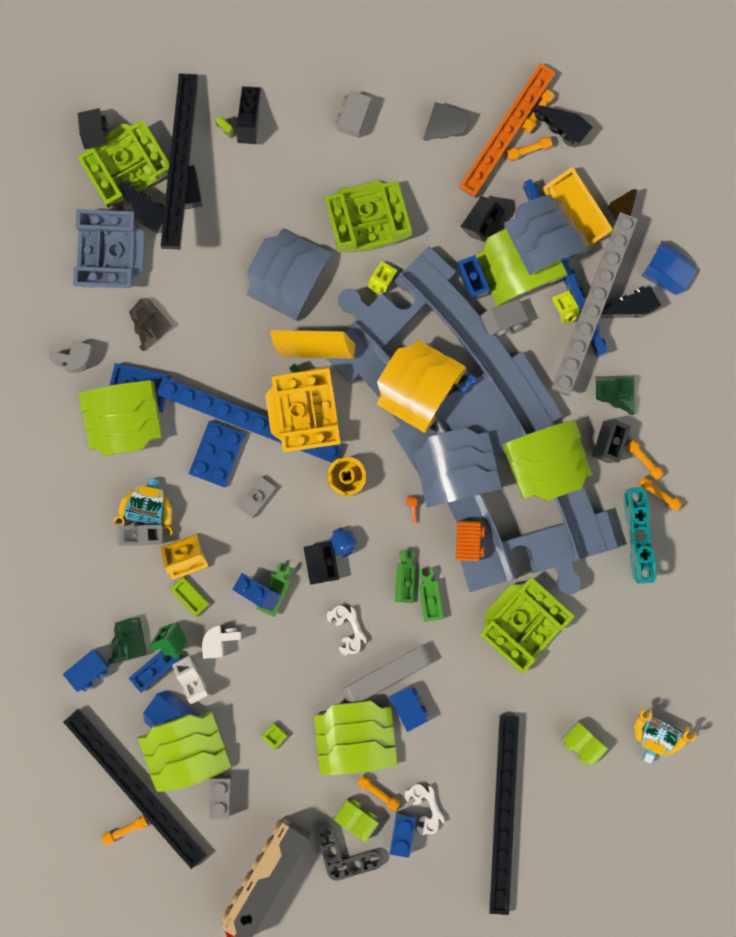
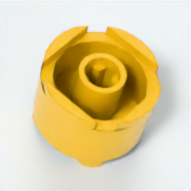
[328,457,366,497]

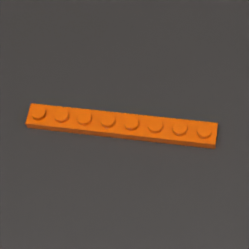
[459,63,556,198]

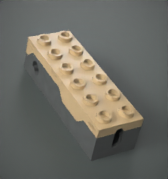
[220,817,311,937]

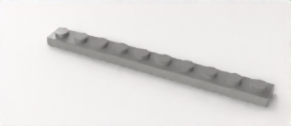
[551,212,638,396]

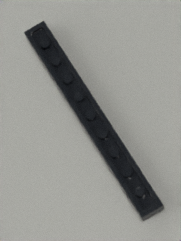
[160,73,198,250]
[63,708,207,869]
[489,715,519,915]

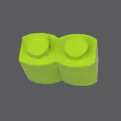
[562,721,608,766]
[333,798,379,843]

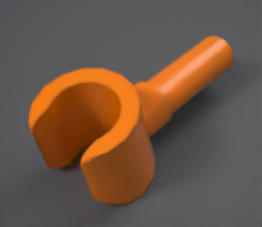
[406,496,418,523]

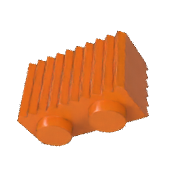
[456,521,485,561]

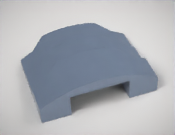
[504,195,591,275]
[73,209,145,288]
[247,229,333,321]
[414,427,503,508]

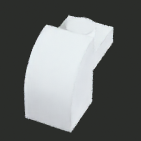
[202,625,242,659]
[172,656,208,704]

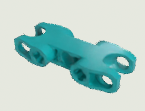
[624,487,656,584]

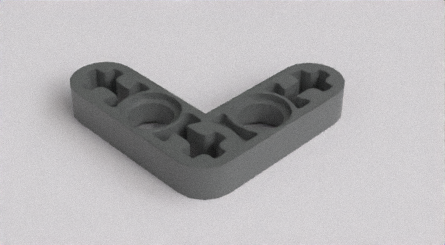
[317,823,383,881]

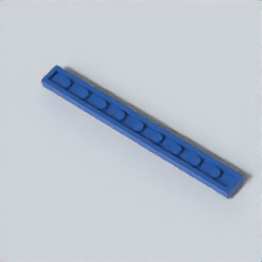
[522,179,608,358]
[156,377,342,463]

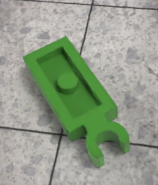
[395,550,416,603]
[256,562,293,617]
[418,568,444,622]

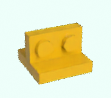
[161,534,208,580]

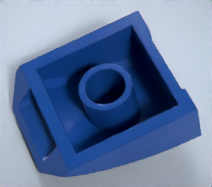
[641,241,697,295]
[143,691,200,728]

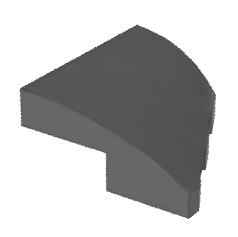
[423,102,471,141]

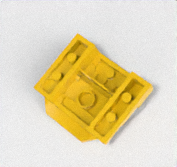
[377,339,467,434]
[265,367,341,452]

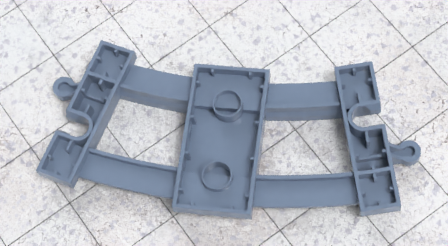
[325,246,618,595]

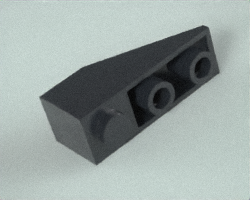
[236,86,261,144]
[532,105,593,147]
[119,180,165,234]
[600,286,661,318]

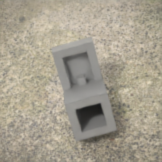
[49,340,95,373]
[117,525,163,546]

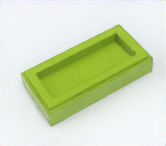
[169,576,210,617]

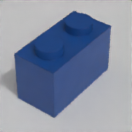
[456,255,490,301]
[232,573,281,612]
[63,649,111,692]
[389,685,429,732]
[389,812,416,858]

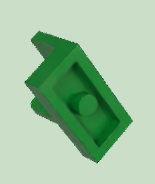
[150,622,187,659]

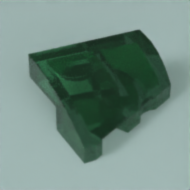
[595,376,635,415]
[108,618,147,665]

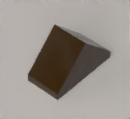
[608,189,637,220]

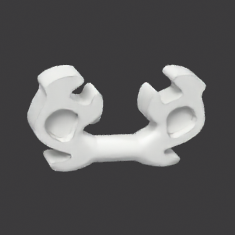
[327,605,367,656]
[405,783,445,836]

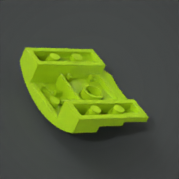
[77,120,169,208]
[324,180,412,252]
[476,229,568,306]
[78,380,162,456]
[503,419,592,501]
[479,577,575,674]
[314,700,398,775]
[137,712,231,792]

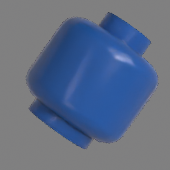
[329,527,358,558]

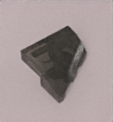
[129,298,172,351]

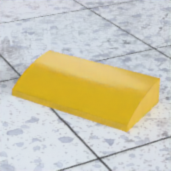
[541,167,613,247]
[270,330,356,359]

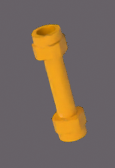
[521,90,555,134]
[506,136,553,161]
[625,439,664,480]
[638,476,683,512]
[357,774,401,812]
[101,815,149,846]

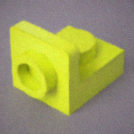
[368,261,398,295]
[552,290,580,324]

